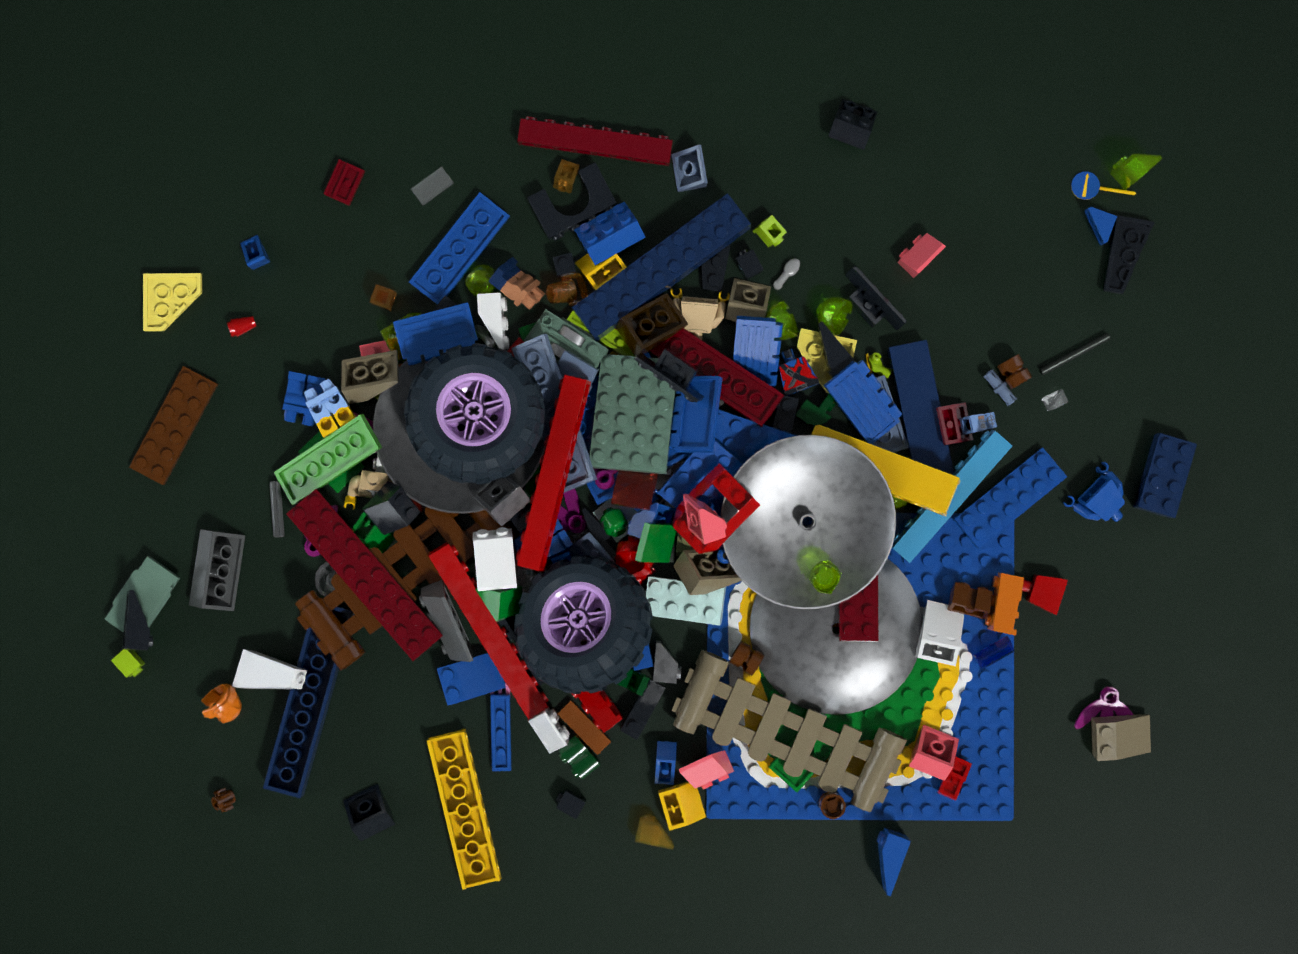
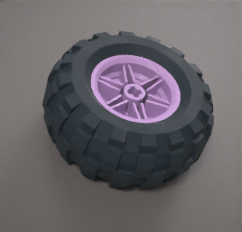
[404,344,545,484]
[514,555,653,694]

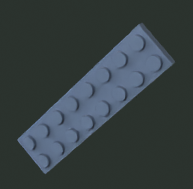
[512,334,597,493]

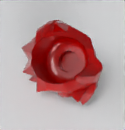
[615,536,654,580]

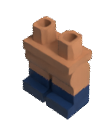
[488,257,545,309]

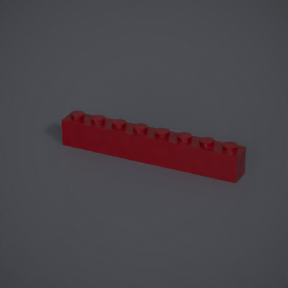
[517,117,673,166]

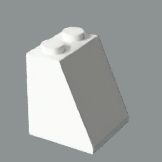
[473,528,517,591]

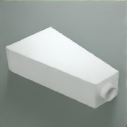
[232,649,307,689]

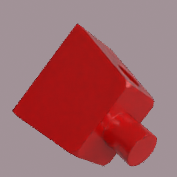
[1022,575,1068,615]

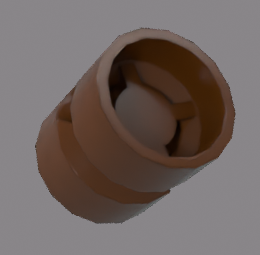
[997,354,1032,389]
[729,641,765,676]
[818,792,846,819]

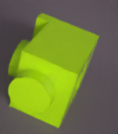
[753,215,787,247]

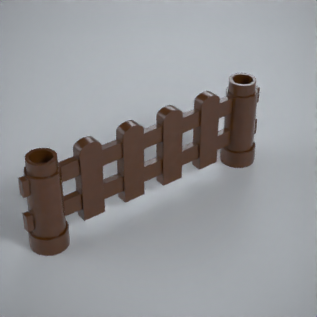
[295,507,520,671]

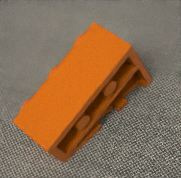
[985,572,1024,635]

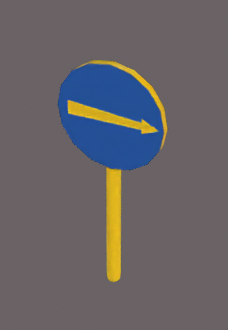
[1071,172,1136,200]

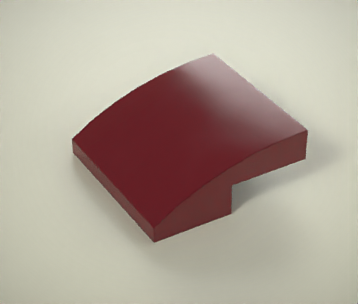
[936,402,973,445]

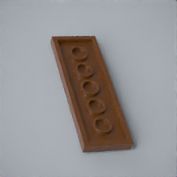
[129,366,218,485]

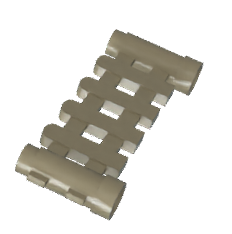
[671,650,907,812]

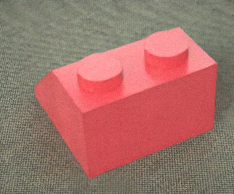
[897,233,946,278]
[683,494,727,545]
[909,725,959,781]
[679,750,734,790]

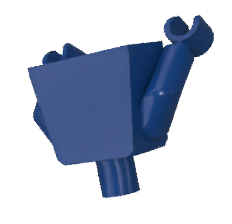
[1063,462,1125,522]

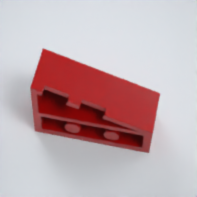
[571,690,623,733]

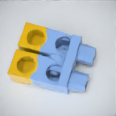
[304,379,356,438]

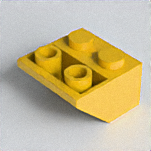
[575,254,627,290]
[658,782,706,831]

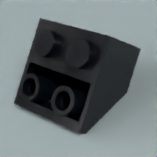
[828,99,878,150]

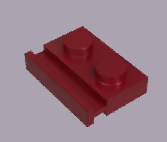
[323,159,365,206]

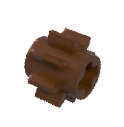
[211,787,236,813]

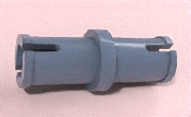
[983,369,1017,406]

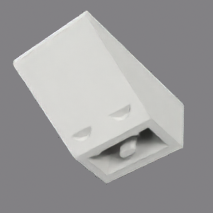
[477,293,509,351]
[915,600,964,666]
[528,707,570,754]

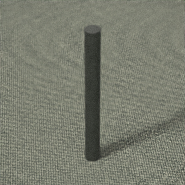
[1039,333,1110,375]

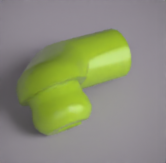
[869,352,892,378]

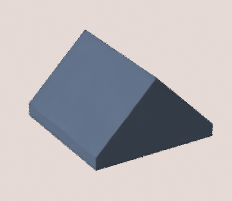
[671,145,707,192]

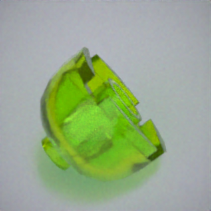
[816,297,852,336]
[765,301,798,341]

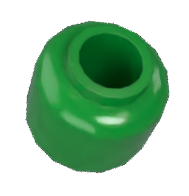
[600,507,628,537]

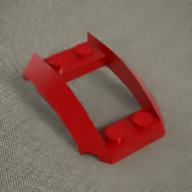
[672,463,761,554]

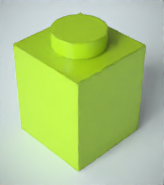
[111,650,145,678]

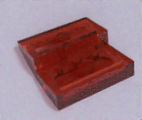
[611,470,658,511]

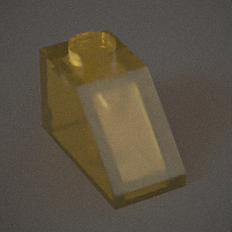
[635,815,674,850]

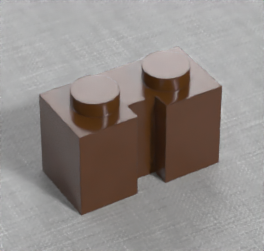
[948,582,993,619]

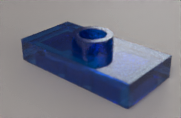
[974,636,1015,670]

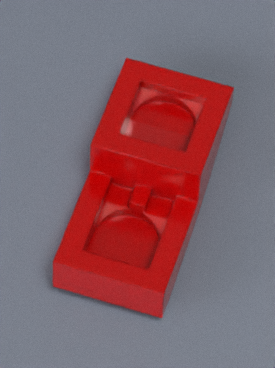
[937,756,972,801]

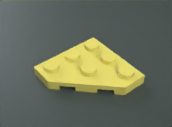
[143,273,202,332]
[796,328,857,393]

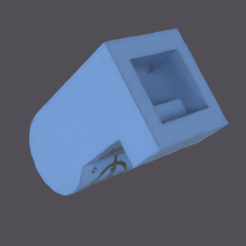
[959,412,997,435]

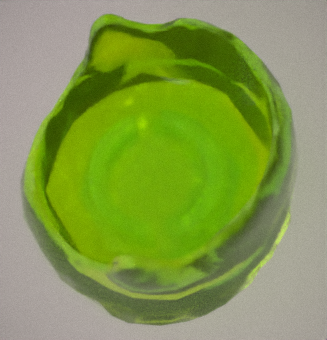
[465,265,495,297]
[809,561,841,594]

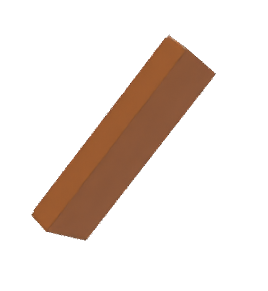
[557,700,611,755]

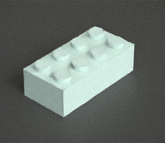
[646,576,726,626]

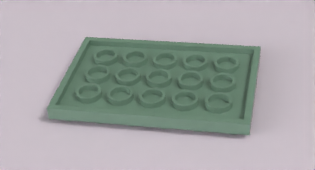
[589,354,676,474]

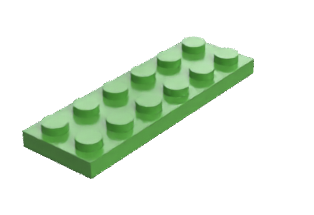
[274,414,382,505]

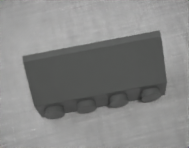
[189,529,245,611]
[419,580,474,662]

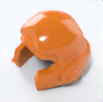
[201,684,242,723]

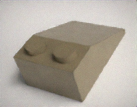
[341,350,399,404]
[674,549,742,595]
[1091,714,1151,761]

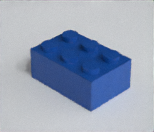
[575,202,645,265]

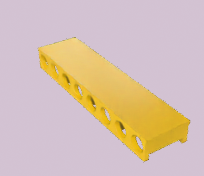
[811,425,960,517]
[427,729,502,890]

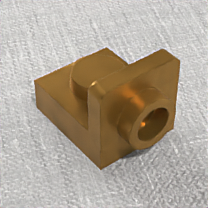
[553,159,580,193]

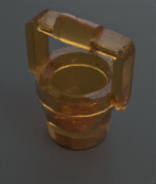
[546,273,588,306]

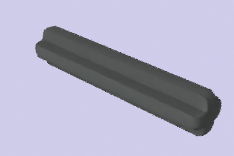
[270,481,285,538]

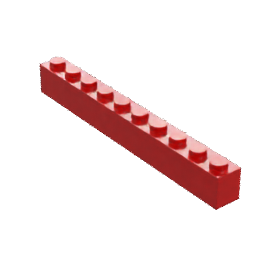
[516,375,591,571]
[427,542,548,720]

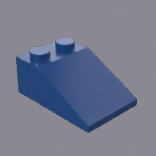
[437,653,506,706]
[877,827,911,896]

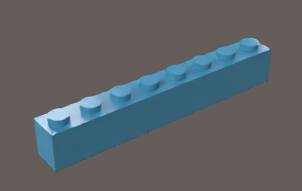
[892,430,1012,563]

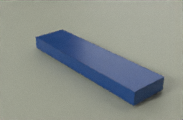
[490,694,512,771]

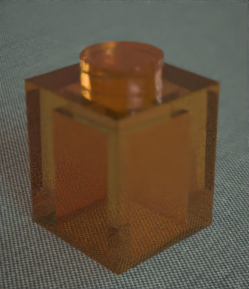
[370,284,397,311]

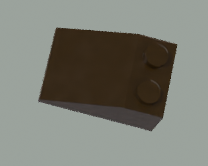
[615,293,688,356]

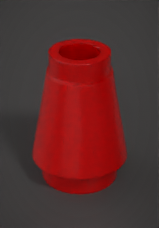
[227,316,257,337]

